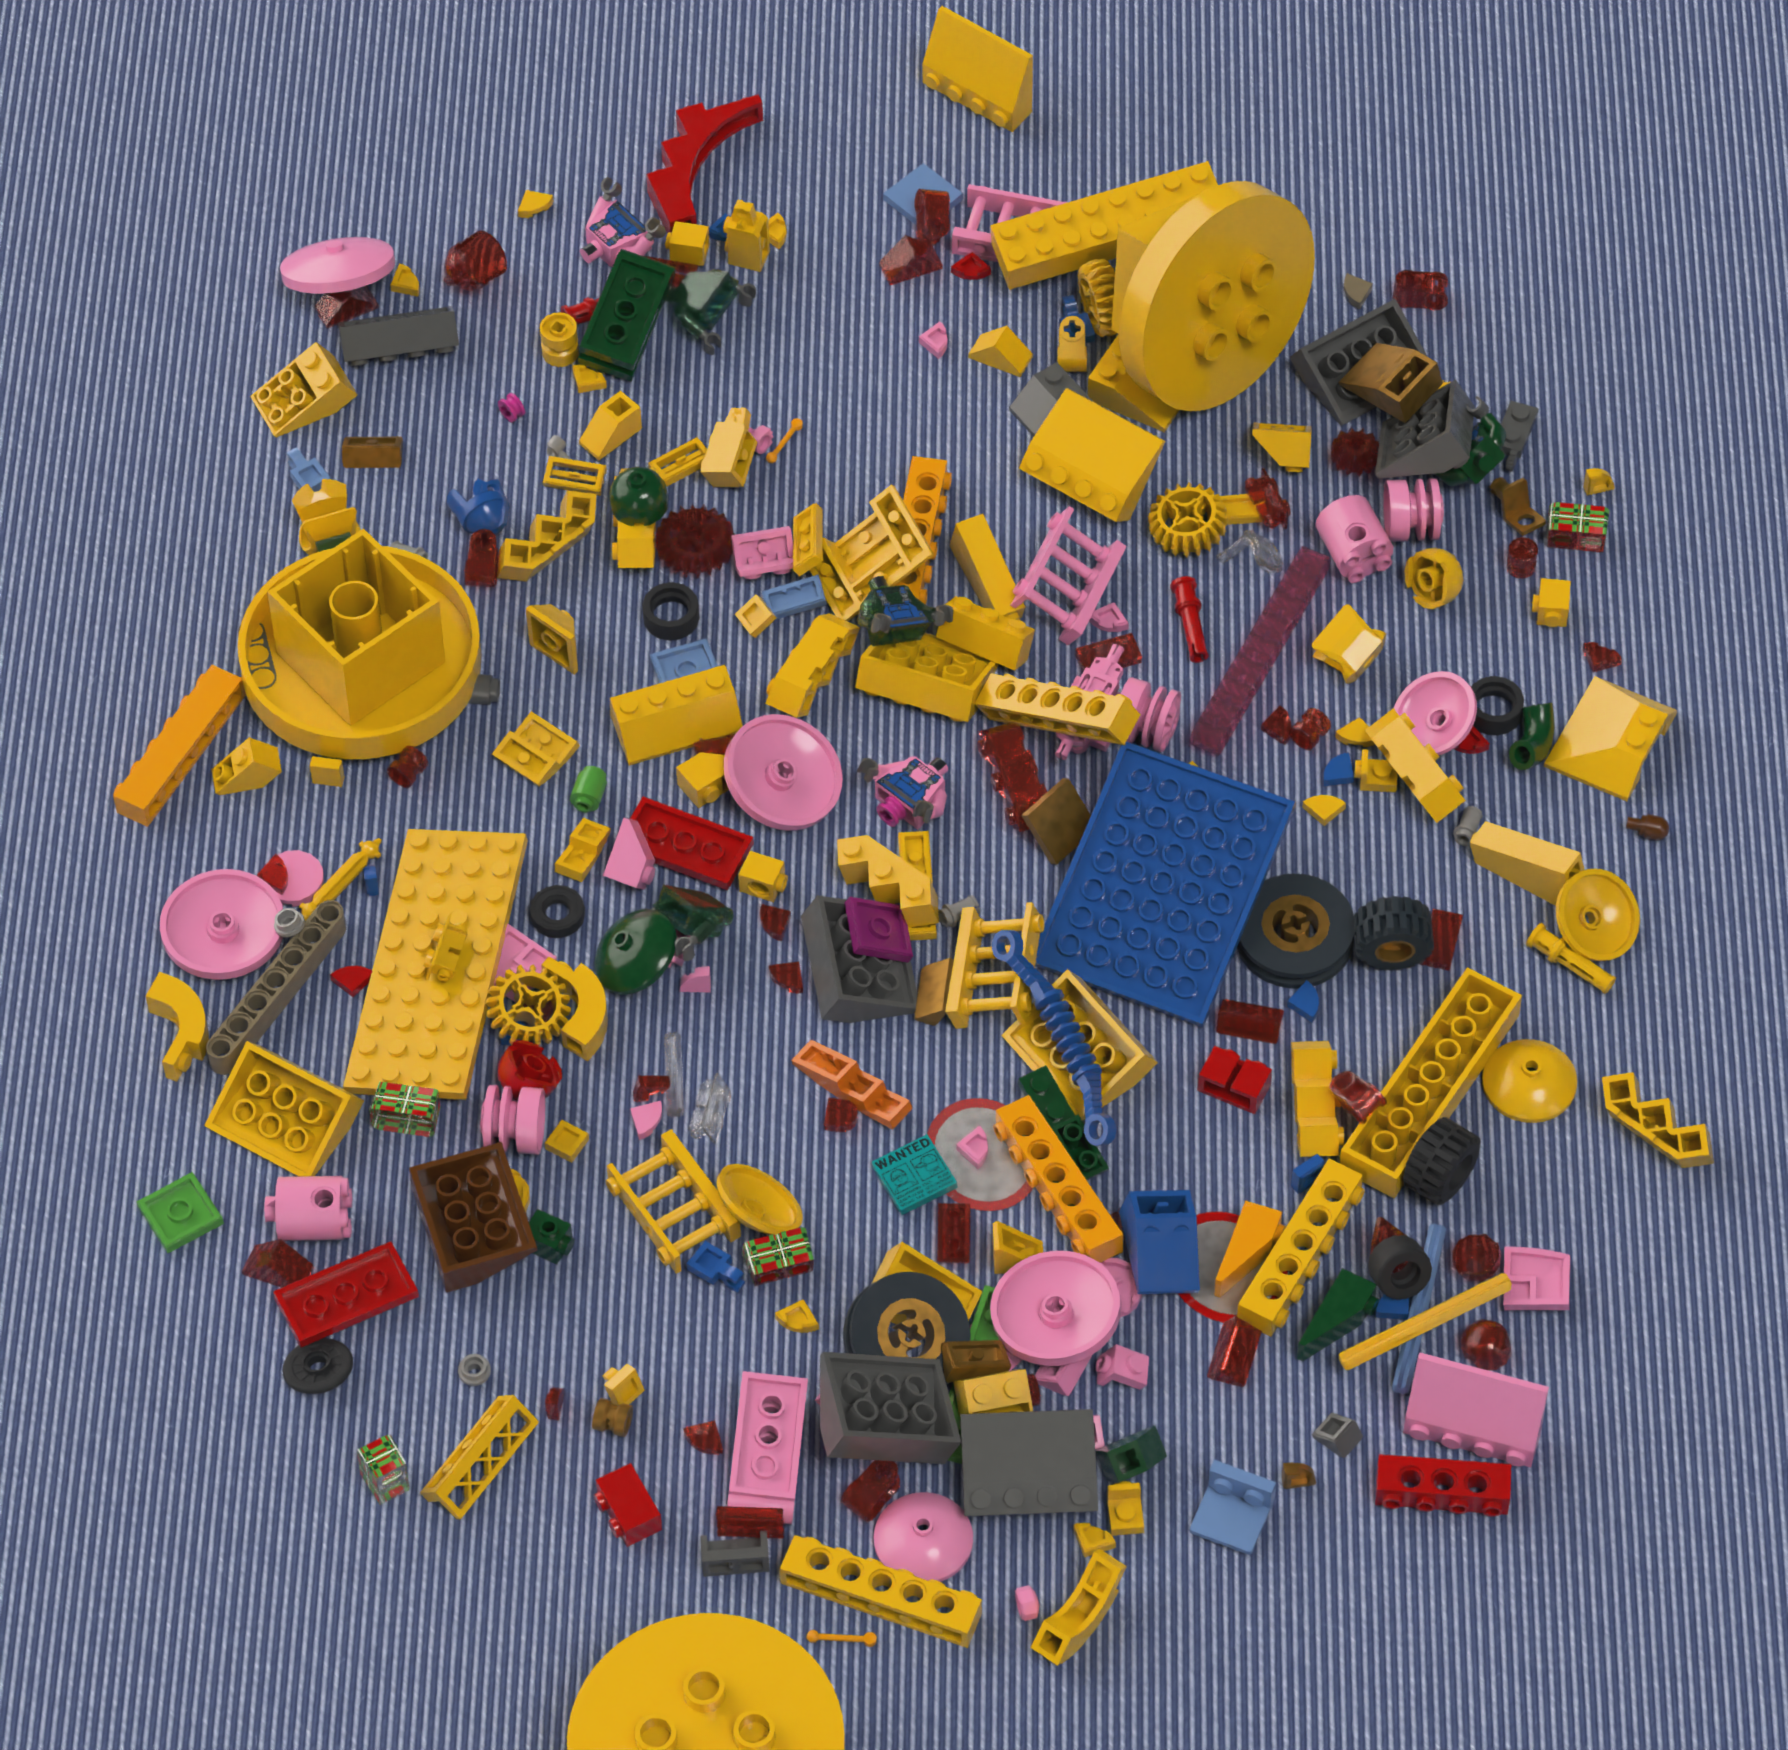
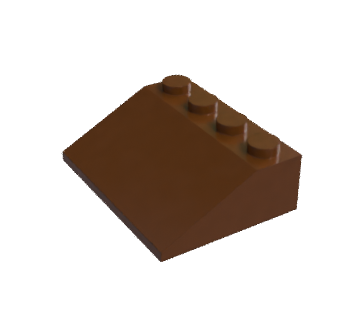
[409,1142,537,1293]

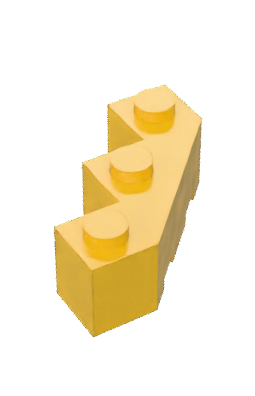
[612,468,656,568]
[497,490,596,582]
[765,613,860,718]
[1365,708,1466,823]
[837,835,939,927]
[1291,1041,1344,1157]
[1602,1072,1714,1168]

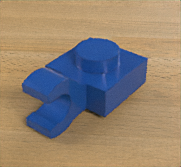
[1059,295,1095,344]
[686,1241,745,1293]

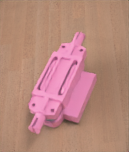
[1055,644,1124,760]

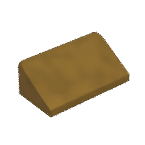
[342,436,403,468]
[914,958,954,1026]
[942,1340,1011,1382]

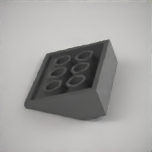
[1290,299,1428,426]
[1375,379,1475,478]
[801,895,918,1023]
[820,1352,961,1464]
[960,1409,1098,1516]

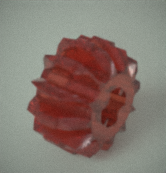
[1331,427,1379,477]

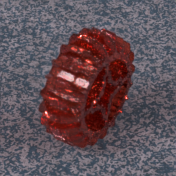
[655,503,735,578]

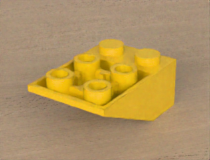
[250,342,358,438]
[953,1369,1033,1416]

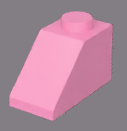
[603,818,655,889]

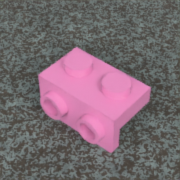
[731,526,793,579]

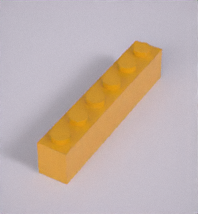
[113,665,246,827]

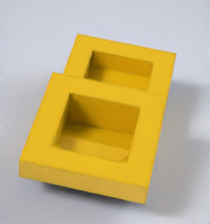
[554,818,611,882]

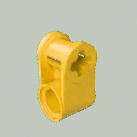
[1057,316,1087,372]

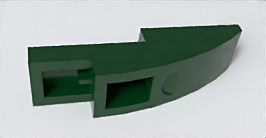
[1017,1065,1109,1180]

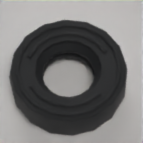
[529,885,585,938]

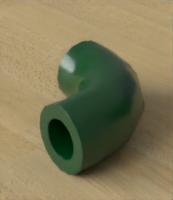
[1509,702,1555,770]

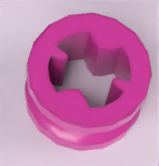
[498,393,525,423]
[876,796,907,827]

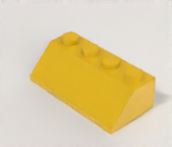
[610,665,743,766]

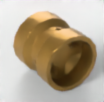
[592,1398,633,1437]

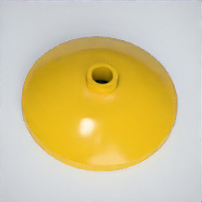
[1556,868,1640,962]
[1482,1039,1577,1123]
[716,1164,803,1235]

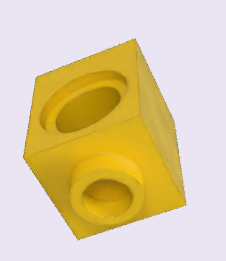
[738,851,788,903]

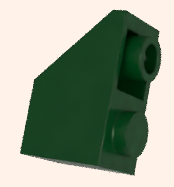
[1095,1425,1167,1483]

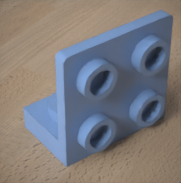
[1190,1460,1276,1555]

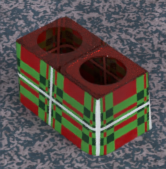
[1547,502,1610,552]
[742,1227,814,1287]

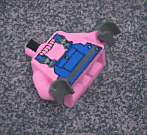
[580,177,666,267]
[857,757,948,830]

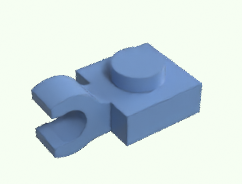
[286,447,330,491]

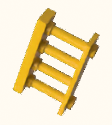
[945,902,1045,1029]
[605,1129,741,1274]

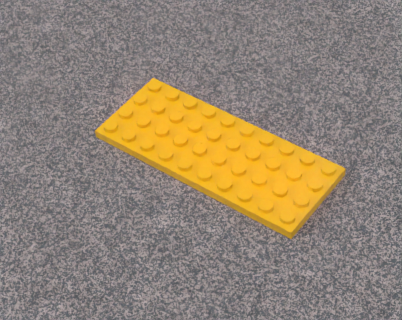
[343,829,528,1100]

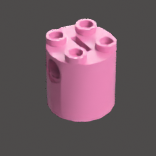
[1315,495,1394,583]
[264,1176,352,1241]

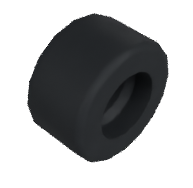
[1368,1235,1432,1299]

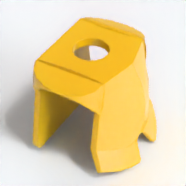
[292,479,361,555]
[1312,604,1387,684]

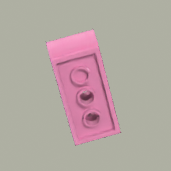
[726,1371,808,1525]

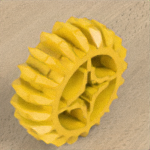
[1077,258,1117,337]
[1148,482,1228,558]
[486,964,571,1046]

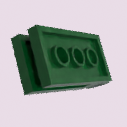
[577,249,676,382]

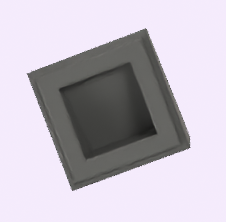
[1312,1412,1363,1458]

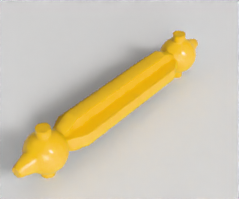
[299,838,382,921]

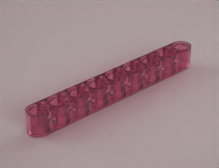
[1190,546,1331,756]

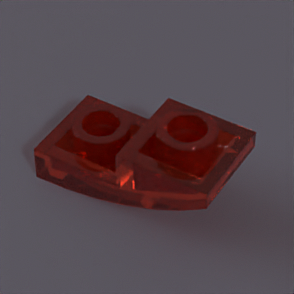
[937,1203,970,1264]

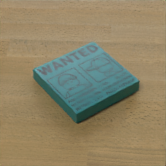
[871,1134,958,1215]

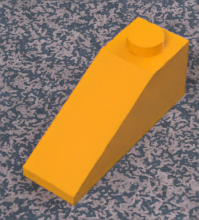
[1214,1200,1286,1298]

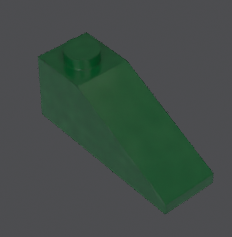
[1297,1268,1379,1362]

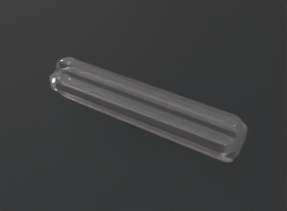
[664,1032,684,1117]

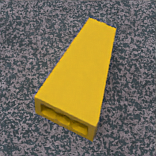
[949,514,1025,620]
[1470,821,1585,906]

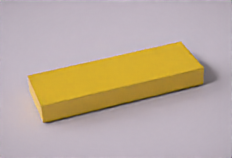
[793,503,823,577]

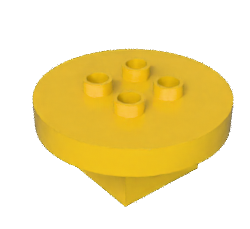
[1111,181,1315,411]
[238,528,482,759]
[567,1613,845,1750]

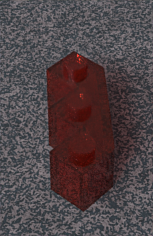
[977,722,1047,832]

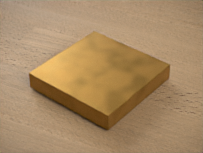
[1021,778,1091,865]

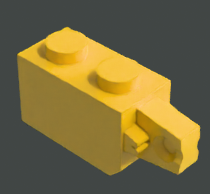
[723,200,770,272]
[700,407,758,487]

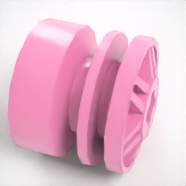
[1383,478,1444,542]
[1121,677,1181,752]
[480,1085,545,1155]

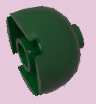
[609,467,669,526]

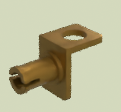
[1490,477,1546,535]

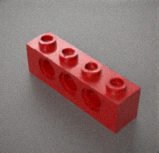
[1375,1454,1512,1517]

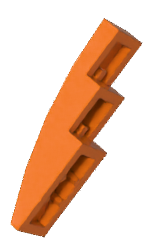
[791,1040,913,1130]

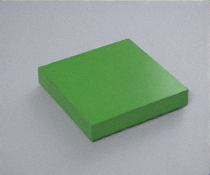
[136,1172,224,1254]

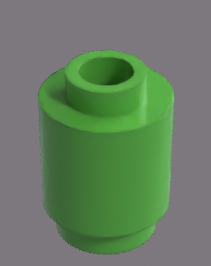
[570,766,607,812]

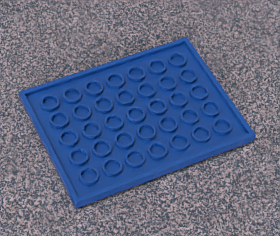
[1035,742,1296,1027]

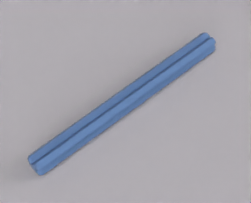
[1392,1223,1446,1395]

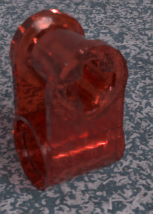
[914,189,950,246]
[1392,270,1448,310]
[465,529,499,587]
[1329,1071,1387,1125]
[841,1460,900,1523]

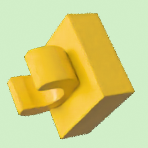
[602,1364,645,1405]

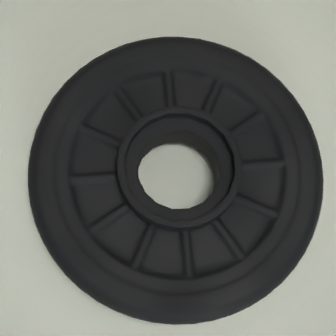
[283,1338,353,1394]

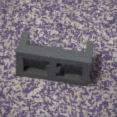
[700,1531,770,1577]

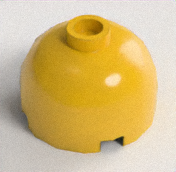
[1404,548,1464,609]

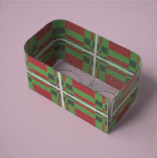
[369,1081,440,1137]
[357,1435,410,1505]

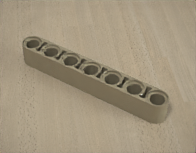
[206,900,346,1075]

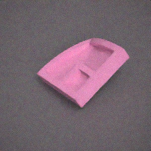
[494,924,557,1002]
[1503,1247,1571,1310]

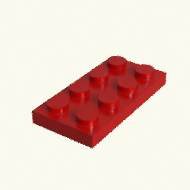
[630,796,754,890]
[273,1241,419,1348]

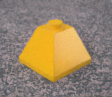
[1252,422,1312,472]
[526,604,578,675]

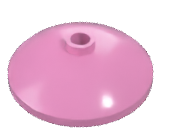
[1394,671,1477,755]
[874,1492,973,1582]

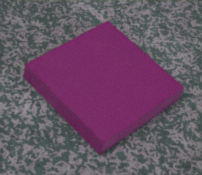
[845,896,913,963]

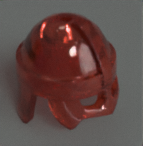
[443,230,507,291]

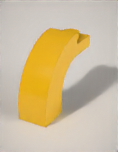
[541,957,608,1061]
[145,972,209,1082]
[1030,1549,1127,1666]

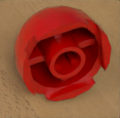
[497,1040,562,1100]

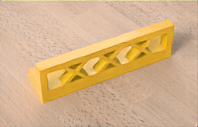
[420,1395,539,1519]

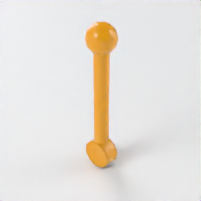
[766,418,803,463]
[806,1630,877,1647]

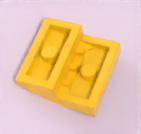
[492,711,580,787]

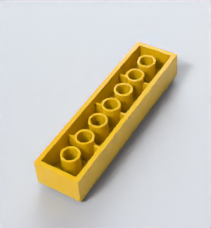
[990,161,1218,290]
[1340,967,1522,1199]

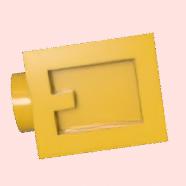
[1354,749,1397,792]
[1107,1481,1144,1536]

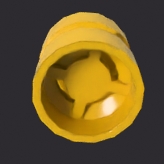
[540,312,579,367]

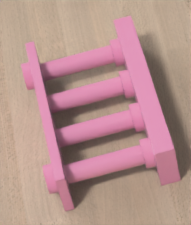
[952,184,1067,262]
[1010,506,1127,645]

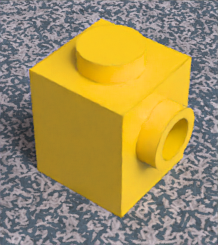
[665,221,710,266]
[1532,578,1571,627]

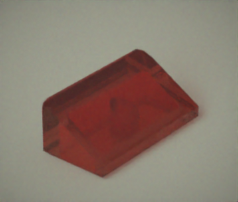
[1216,999,1284,1044]
[1207,1316,1262,1387]

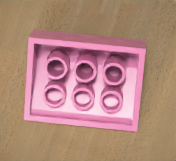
[1403,1353,1549,1467]

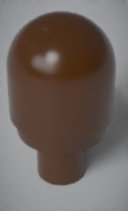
[1625,814,1669,841]

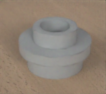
[274,908,305,937]
[458,1354,491,1386]

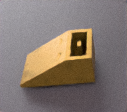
[1339,343,1443,423]

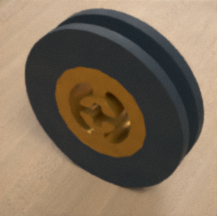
[1237,874,1354,989]
[843,1272,971,1385]

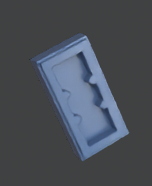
[762,574,827,620]

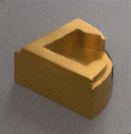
[1282,1462,1316,1489]

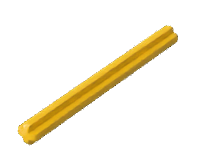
[1339,1273,1512,1370]

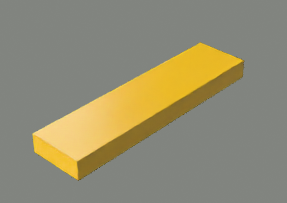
[898,831,937,941]

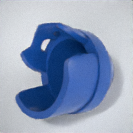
[446,478,510,537]

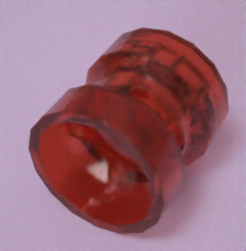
[1506,537,1538,579]
[1289,708,1331,750]
[387,745,429,788]

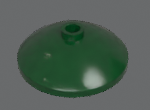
[594,909,677,995]

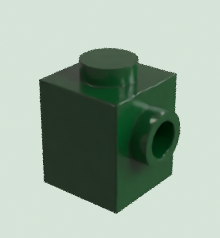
[529,1209,575,1265]

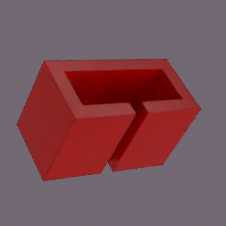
[1198,1046,1272,1114]
[593,1463,662,1547]

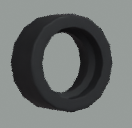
[642,582,700,641]
[1471,676,1524,735]

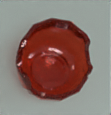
[1452,1234,1501,1282]
[1460,1319,1512,1371]

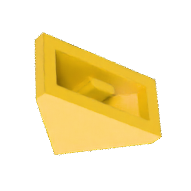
[968,325,1033,377]
[993,1221,1043,1274]

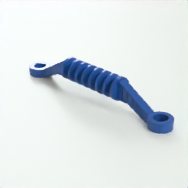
[992,930,1116,1146]

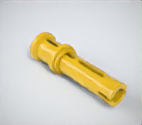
[1526,923,1616,994]

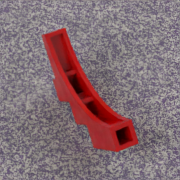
[646,94,763,233]

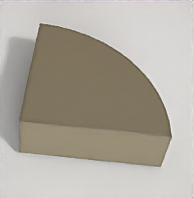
[1344,273,1373,309]

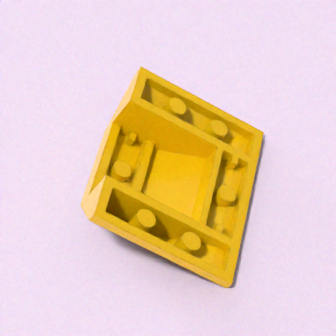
[810,484,934,621]
[1544,676,1677,802]

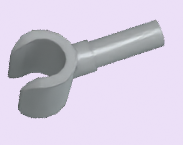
[547,435,577,472]

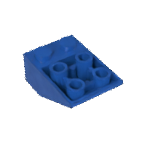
[1119,1190,1200,1294]

